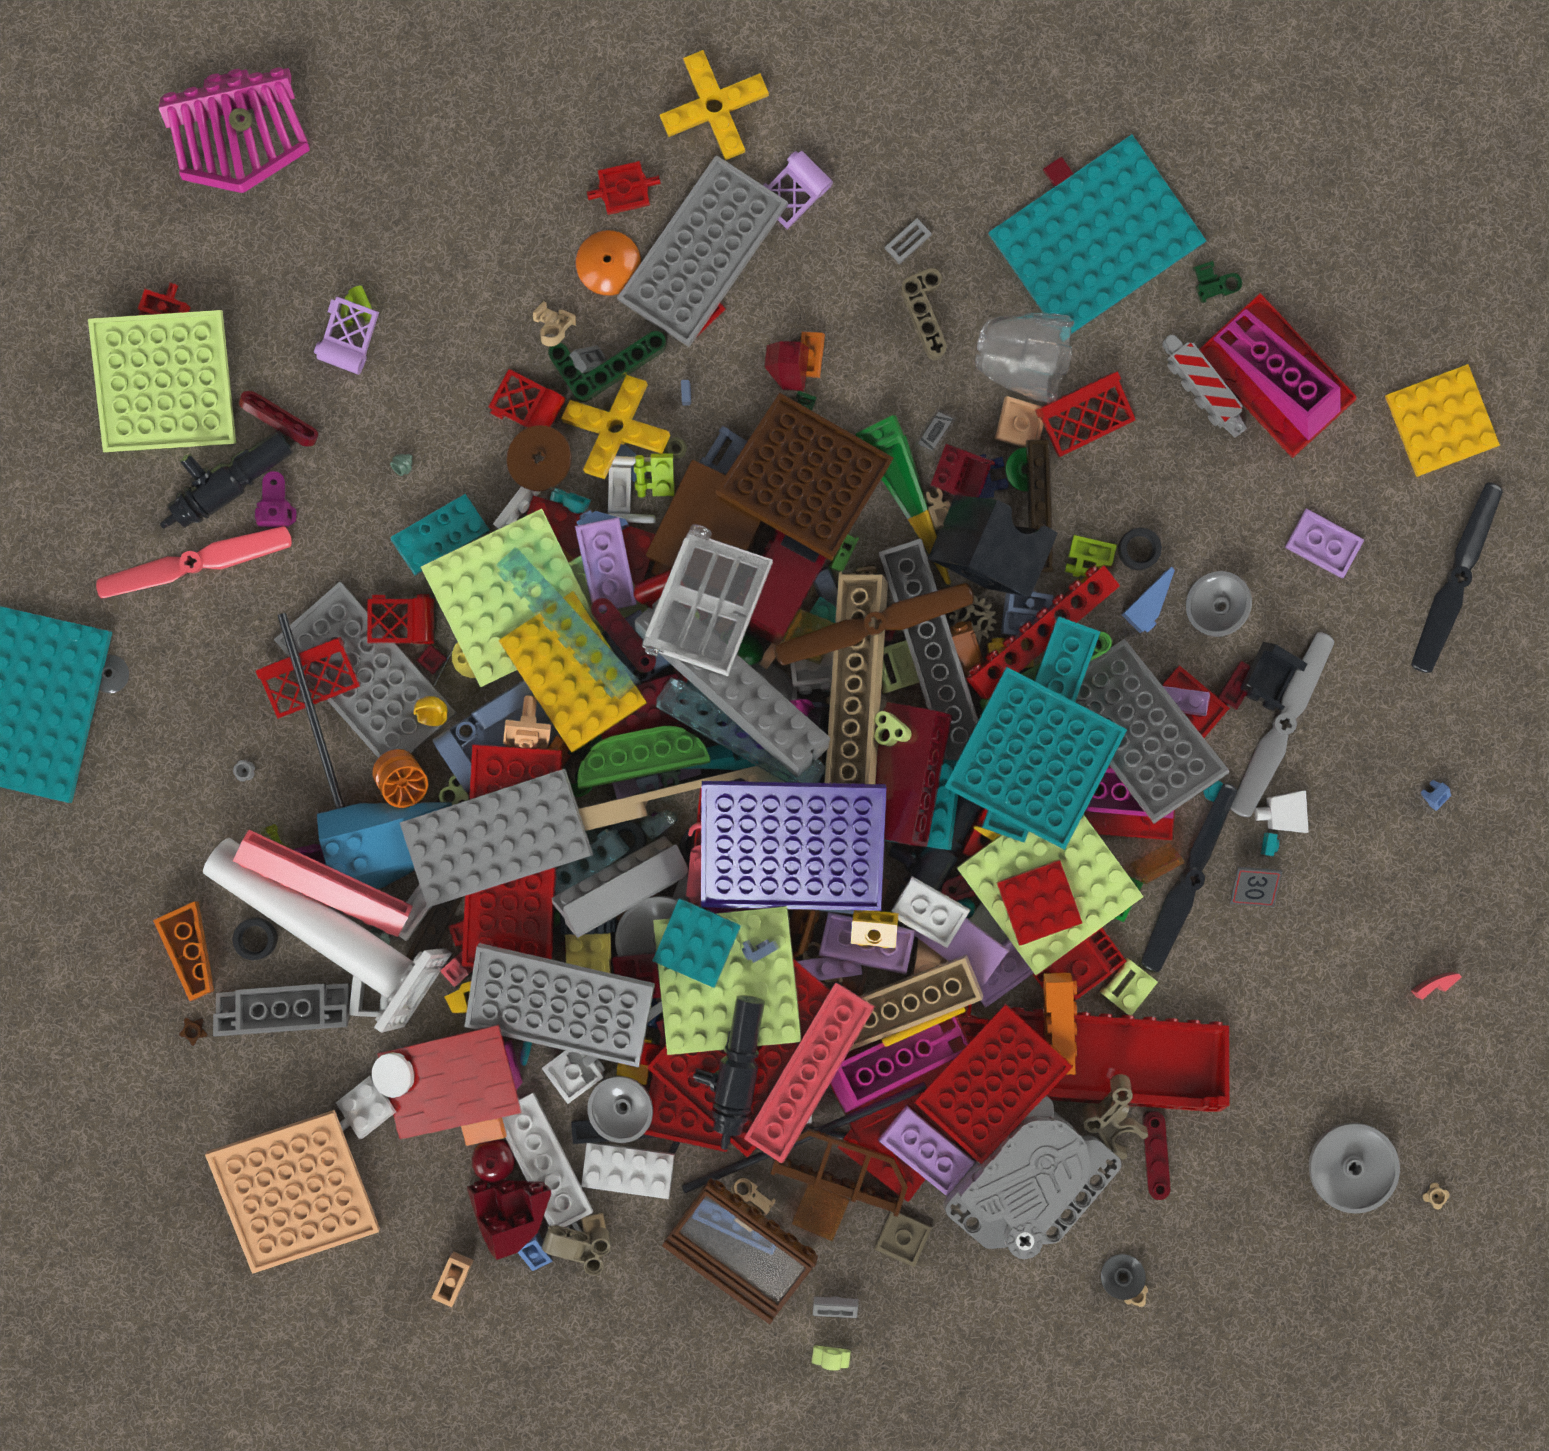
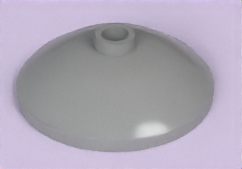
[1186,571,1252,637]
[588,1076,653,1143]

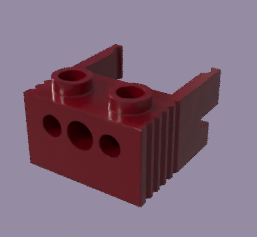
[930,444,995,497]

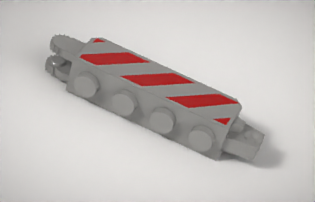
[1162,334,1247,438]

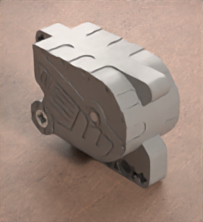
[943,1095,1121,1260]

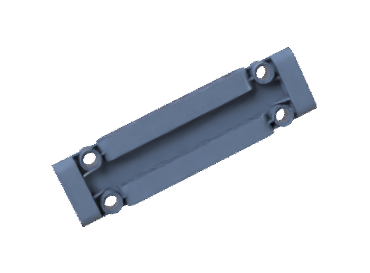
[432,609,671,793]

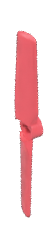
[96,526,292,598]

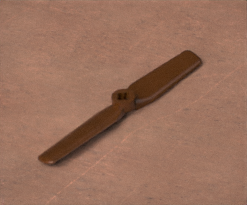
[774,583,974,665]

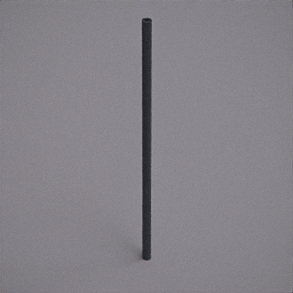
[277,612,345,809]
[682,1082,927,1193]

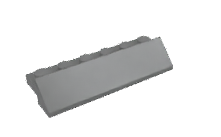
[552,836,688,938]
[213,983,350,1037]

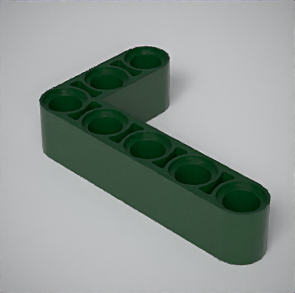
[548,331,666,402]

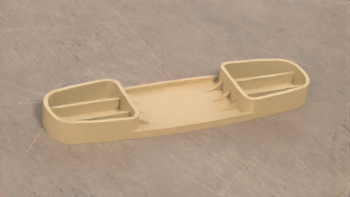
[578,752,825,831]

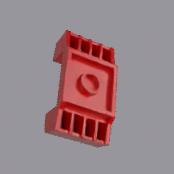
[1033,928,1127,1001]

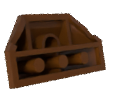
[788,909,820,959]

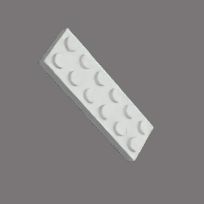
[502,1092,593,1227]

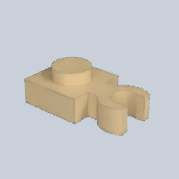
[925,488,951,530]

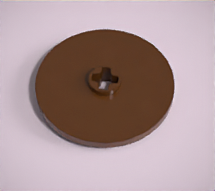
[507,425,572,491]

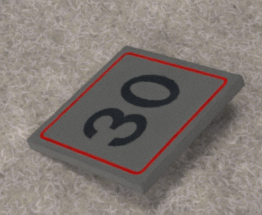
[1230,867,1282,907]

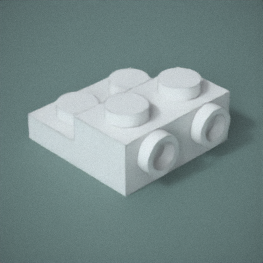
[791,651,834,695]
[542,1050,605,1104]

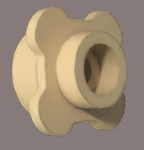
[1422,1182,1449,1209]
[1124,1286,1148,1307]

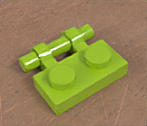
[633,453,675,498]
[1065,535,1117,577]

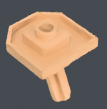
[503,695,551,749]

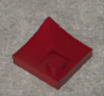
[612,952,661,998]

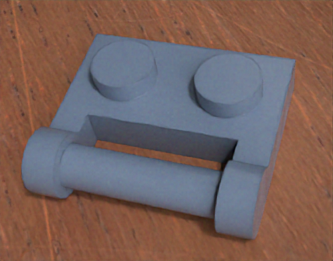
[699,426,748,475]

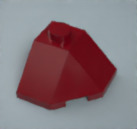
[764,341,809,391]

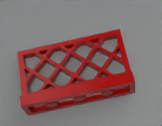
[1035,371,1136,457]
[255,636,361,719]

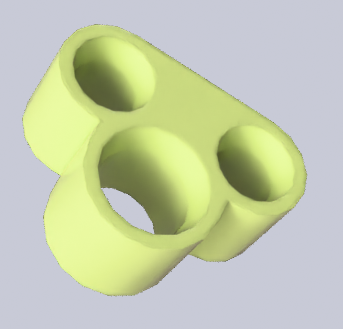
[874,711,912,746]
[439,775,469,805]
[812,1345,851,1370]

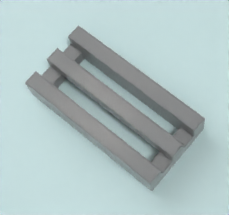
[885,218,932,264]

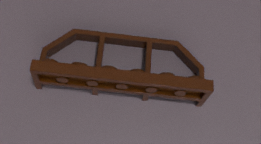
[771,1128,908,1217]

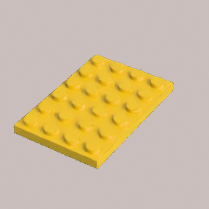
[498,591,647,753]

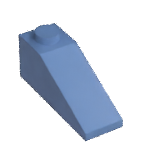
[1121,567,1175,633]

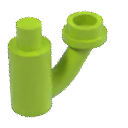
[337,286,373,328]

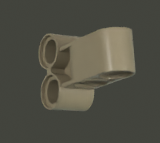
[541,1225,611,1275]

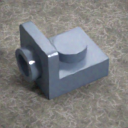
[742,939,779,963]

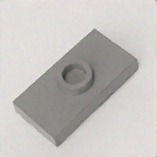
[813,1296,858,1318]

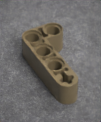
[901,268,947,361]

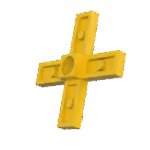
[660,50,769,161]
[561,375,670,479]

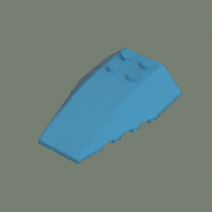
[317,802,452,889]

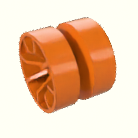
[373,749,428,808]

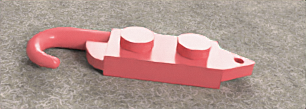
[686,822,701,907]

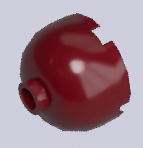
[471,1139,516,1182]

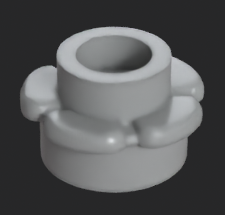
[233,760,255,781]

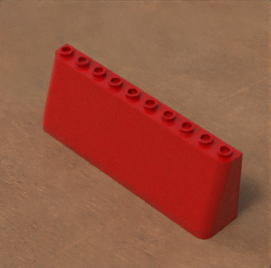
[1011,1007,1230,1112]

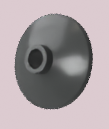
[99,655,129,693]
[1101,1254,1146,1300]

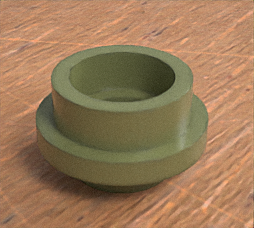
[229,108,252,131]
[665,437,687,459]

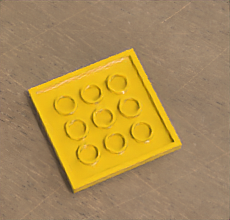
[1385,364,1500,477]

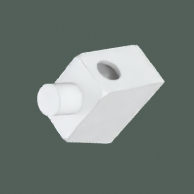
[1255,791,1308,833]

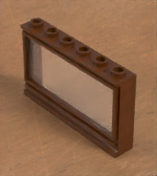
[662,1177,818,1325]

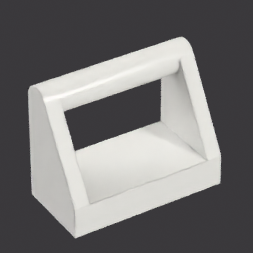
[349,975,389,1017]

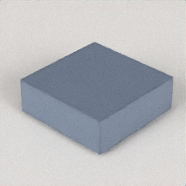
[681,380,691,406]

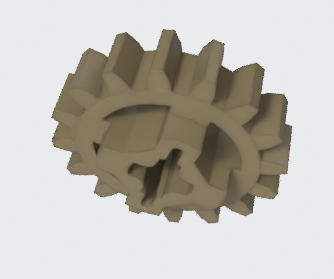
[949,596,997,643]

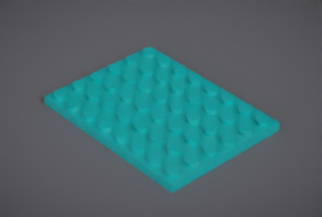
[988,134,1206,340]
[0,606,112,803]

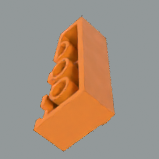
[153,901,214,1001]

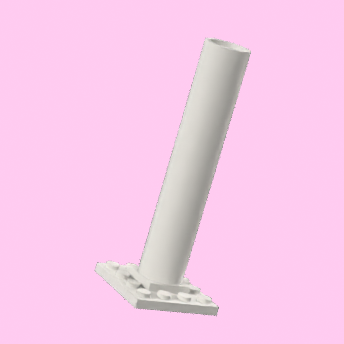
[203,838,452,1033]

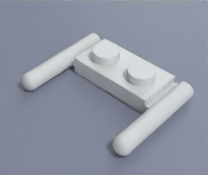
[608,456,656,523]

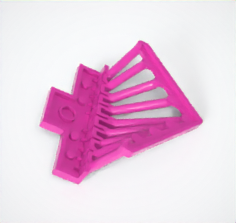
[159,67,310,193]

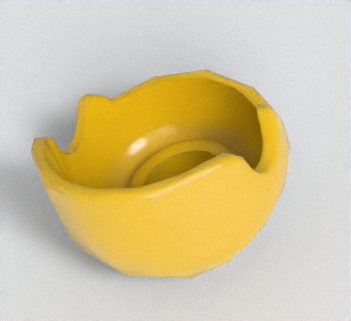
[414,696,448,726]

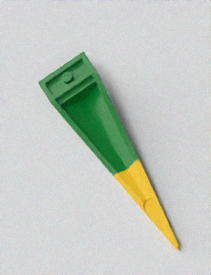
[855,415,951,585]

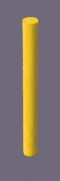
[882,1007,965,1047]

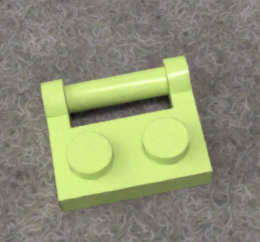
[881,640,920,694]
[1099,957,1158,1015]

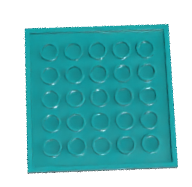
[944,667,1127,850]

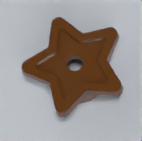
[179,1018,208,1046]

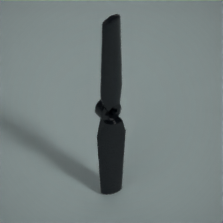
[1411,482,1503,673]
[1141,783,1237,972]

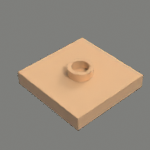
[995,396,1044,448]

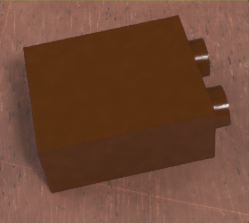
[646,459,765,599]

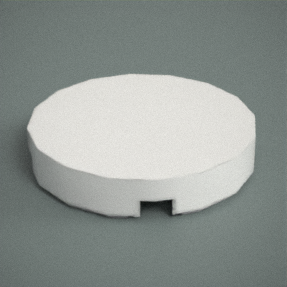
[372,1052,414,1098]

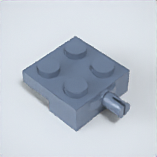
[1001,591,1053,636]

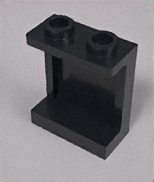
[1239,642,1307,711]

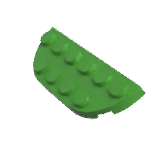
[577,726,711,789]

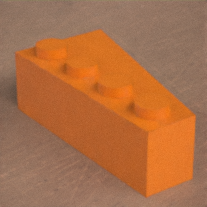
[1044,973,1077,1075]

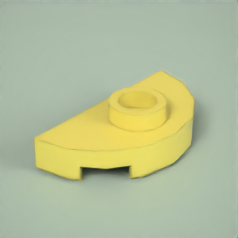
[452,642,476,678]

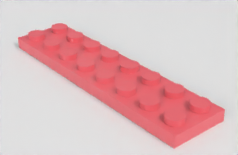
[744,983,875,1163]

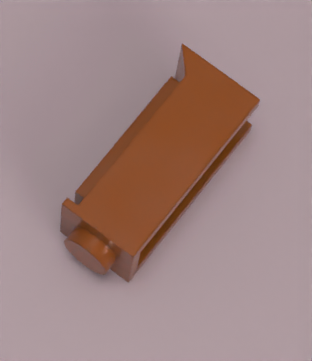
[950,621,990,682]

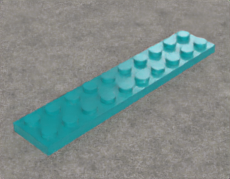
[982,616,1100,843]

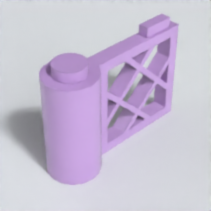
[763,151,833,229]
[314,297,379,375]

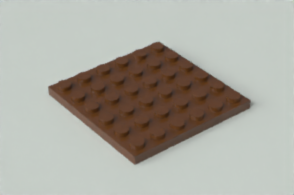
[715,392,894,561]

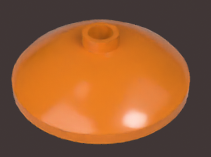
[576,230,641,296]

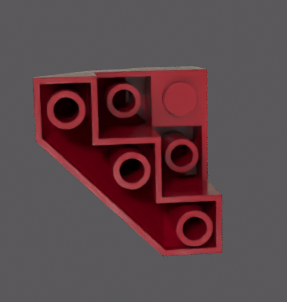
[467,1180,552,1260]

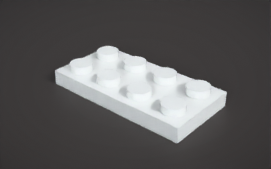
[581,1143,675,1199]

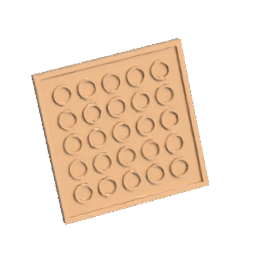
[205,1110,380,1274]

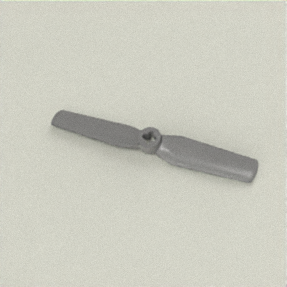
[1231,632,1334,817]

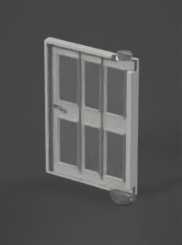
[642,524,773,676]

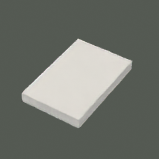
[890,876,970,948]

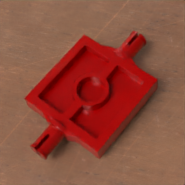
[586,161,661,215]

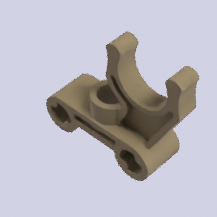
[1082,1074,1148,1160]

